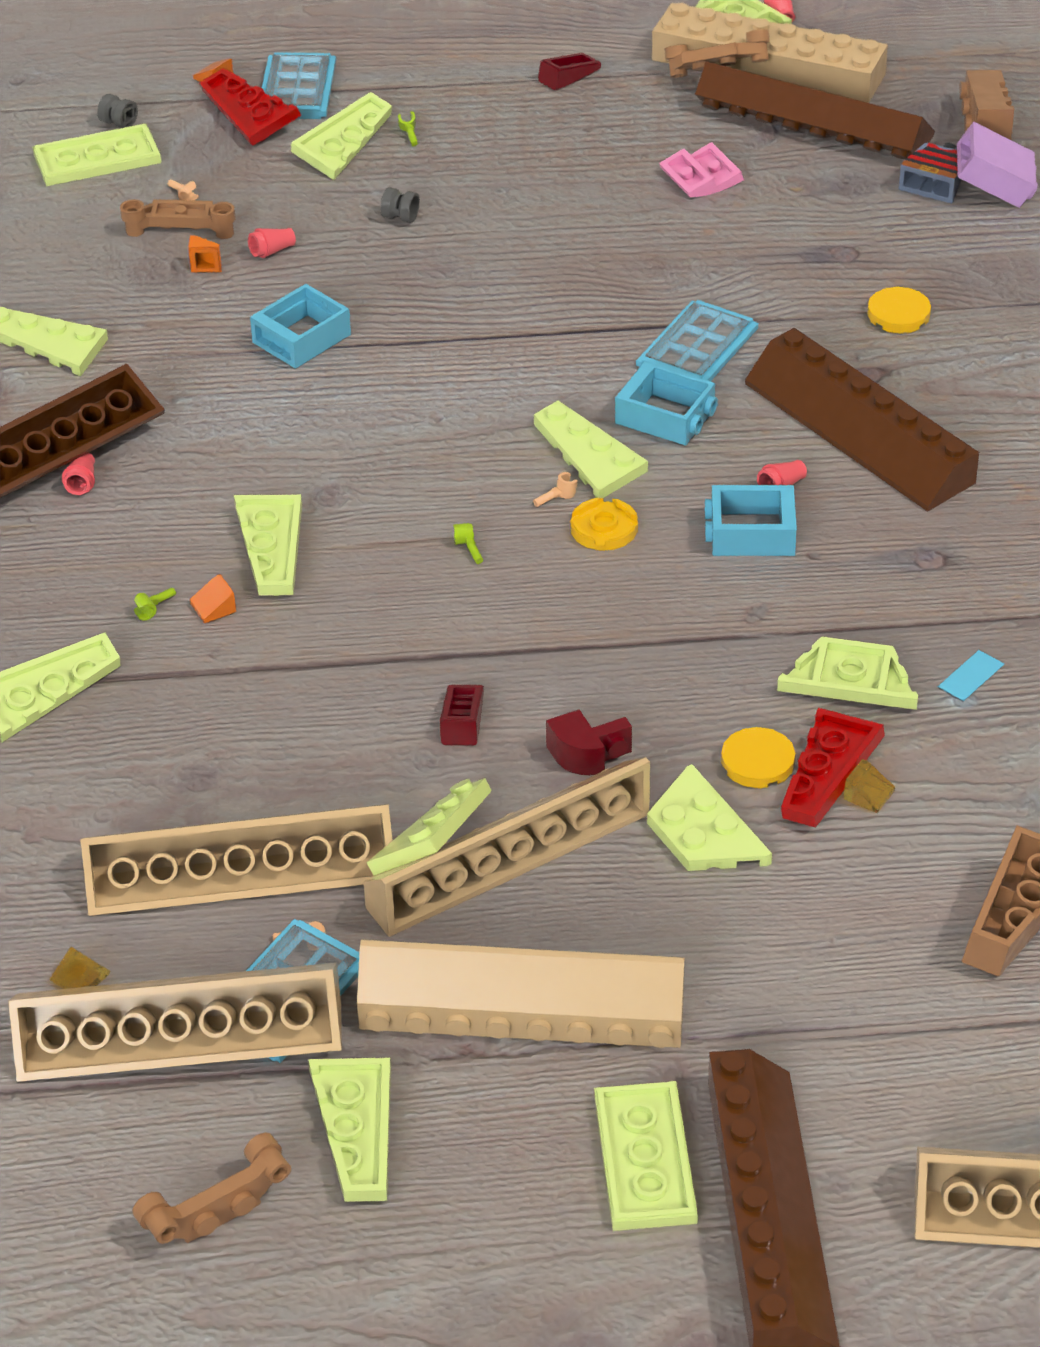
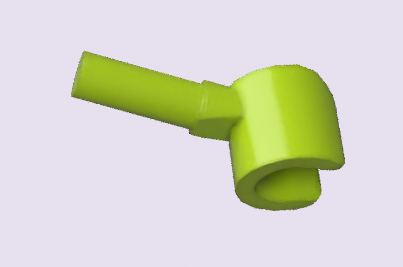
[398,111,418,146]
[453,523,483,564]
[134,588,176,621]

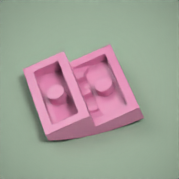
[659,142,744,197]

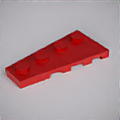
[199,68,301,146]
[781,708,885,828]

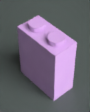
[957,121,1038,208]

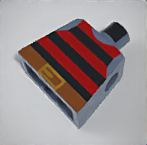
[899,143,962,204]

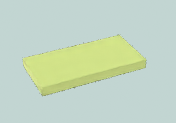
[33,124,161,186]
[594,1081,698,1231]

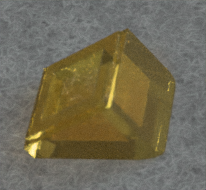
[844,759,895,813]
[49,946,111,989]

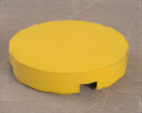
[867,287,931,334]
[570,498,638,551]
[721,727,796,788]

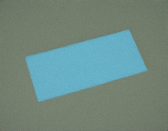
[937,650,1004,701]

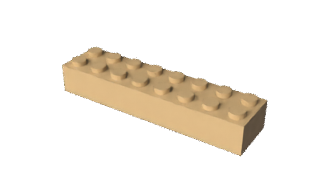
[652,3,888,103]

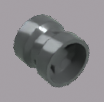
[97,93,138,128]
[380,187,420,223]

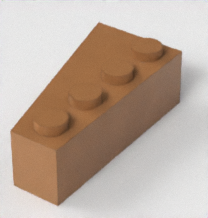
[959,70,1014,140]
[962,825,1040,977]

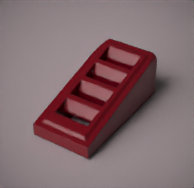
[538,52,601,90]
[440,685,484,746]

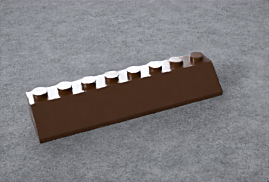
[695,61,935,160]
[745,328,979,512]
[0,363,165,498]
[708,1049,840,1347]

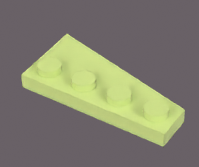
[291,92,392,180]
[0,307,108,376]
[534,401,648,498]
[234,495,302,596]
[0,632,121,742]
[366,778,492,876]
[308,1058,391,1202]

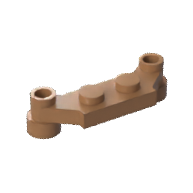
[665,29,770,78]
[120,199,236,239]
[132,1133,291,1244]

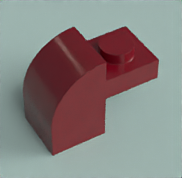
[546,709,632,776]

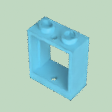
[250,284,351,369]
[615,362,718,446]
[705,485,797,556]

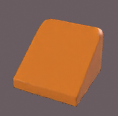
[193,58,233,82]
[188,235,222,272]
[190,574,236,624]

